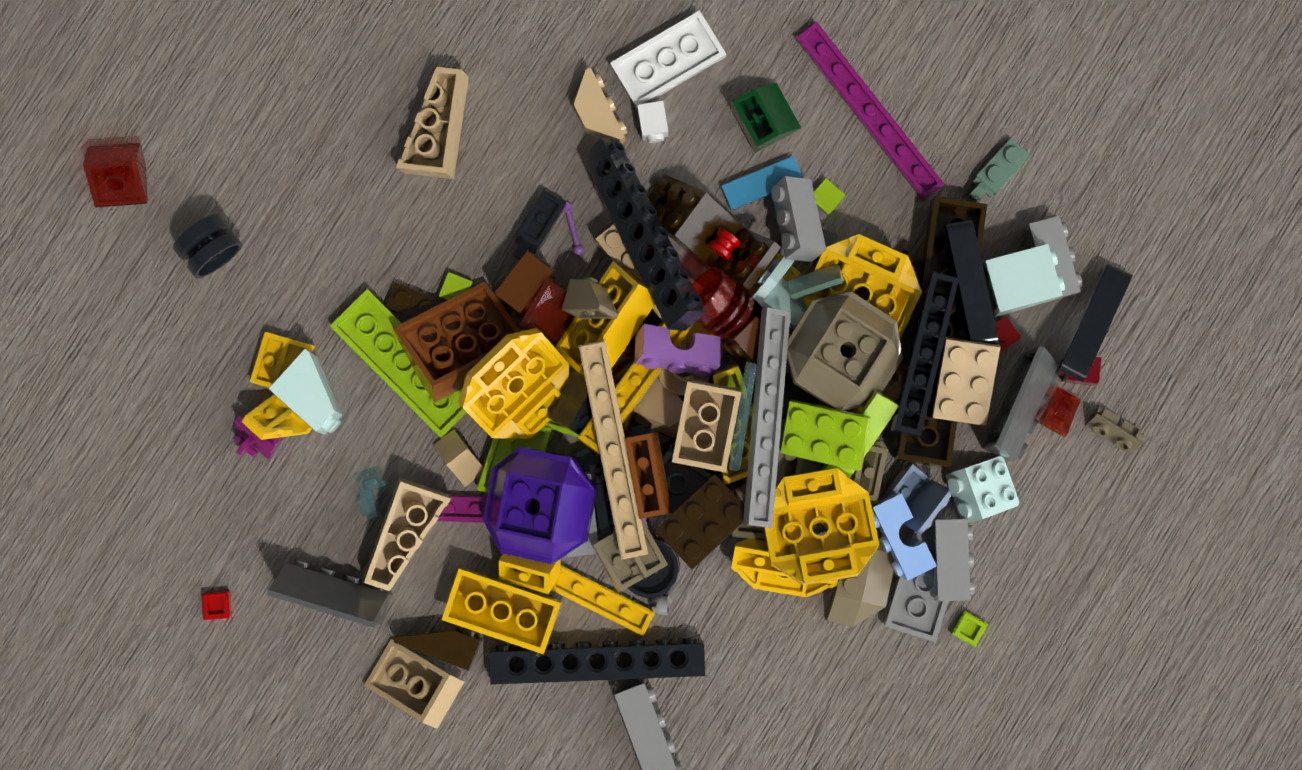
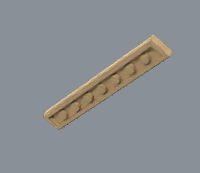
[579,341,648,560]

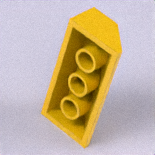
[555,261,655,376]
[442,567,562,654]

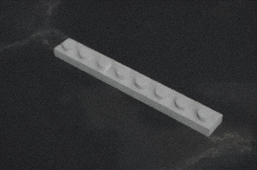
[743,307,791,528]

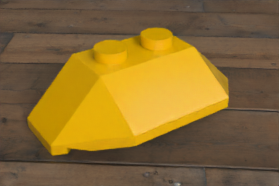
[731,539,838,597]

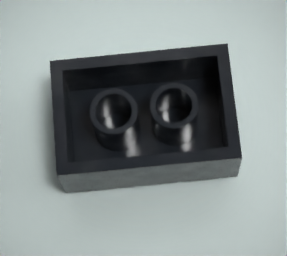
[663,446,736,514]

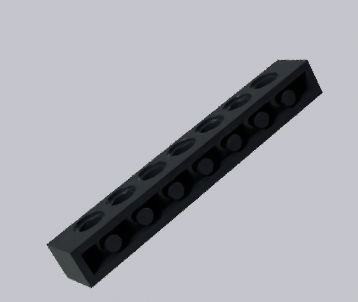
[582,138,706,331]
[489,638,706,685]

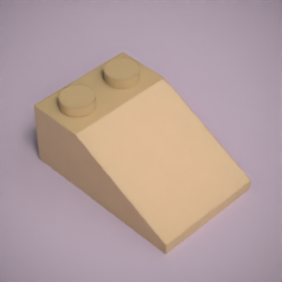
[364,639,464,729]

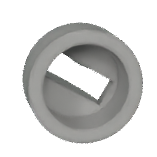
[651,594,671,615]

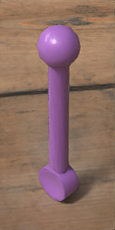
[563,202,584,255]

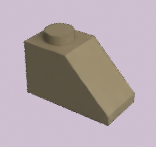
[562,276,618,319]

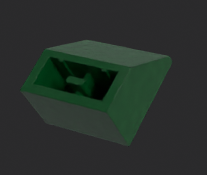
[731,82,801,153]

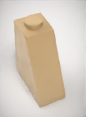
[632,377,683,439]

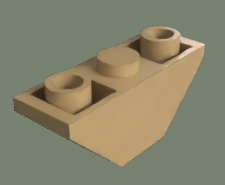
[574,67,628,144]

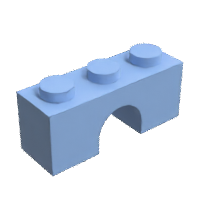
[872,492,936,580]

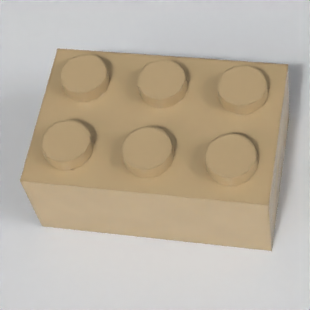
[672,379,741,472]

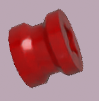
[707,228,741,261]

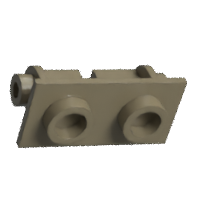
[1086,407,1144,454]

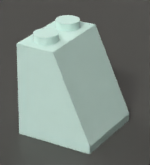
[983,244,1065,317]
[269,349,343,435]

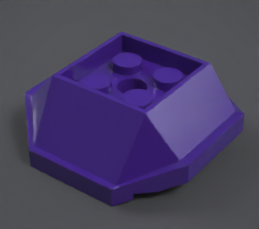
[483,447,597,564]

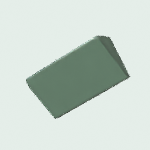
[789,264,845,300]

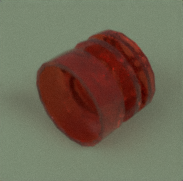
[692,267,754,340]

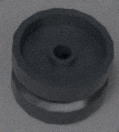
[173,213,243,279]
[627,536,681,598]

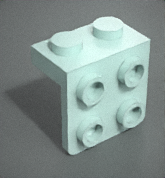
[752,256,807,329]
[945,456,1019,523]

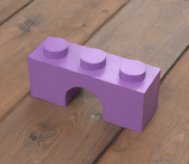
[635,324,720,377]

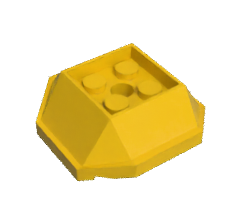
[803,234,923,348]
[458,328,569,439]
[764,468,879,585]

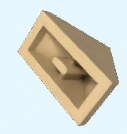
[433,429,484,487]

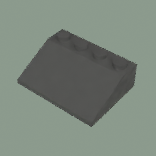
[983,345,1059,462]
[266,559,392,627]

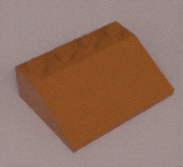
[393,281,521,403]

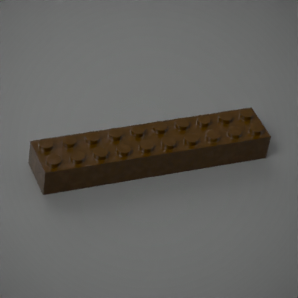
[894,196,987,468]

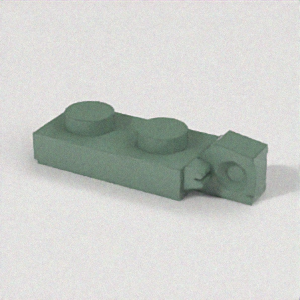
[968,138,1030,202]

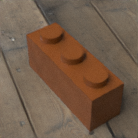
[625,433,672,519]

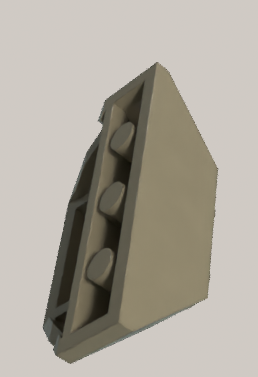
[826,528,894,627]

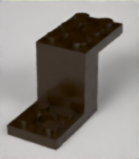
[648,174,781,291]

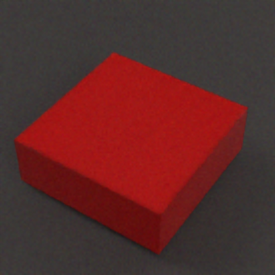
[202,591,232,620]

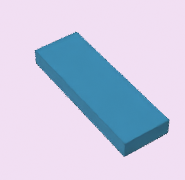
[721,156,803,211]

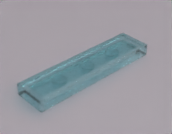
[728,360,757,471]

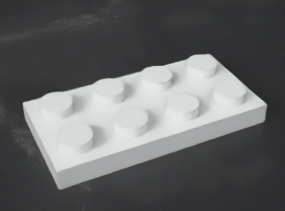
[610,10,726,109]

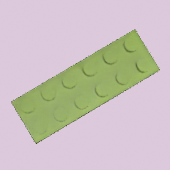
[330,289,467,438]

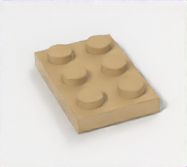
[932,337,1000,426]

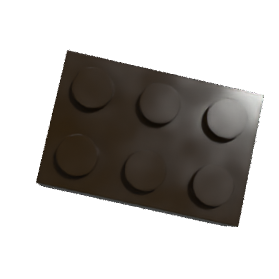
[655,474,745,570]

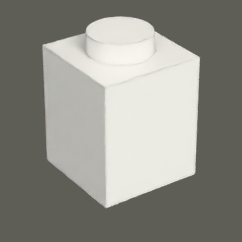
[637,101,668,143]

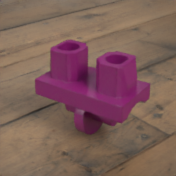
[234,416,282,460]

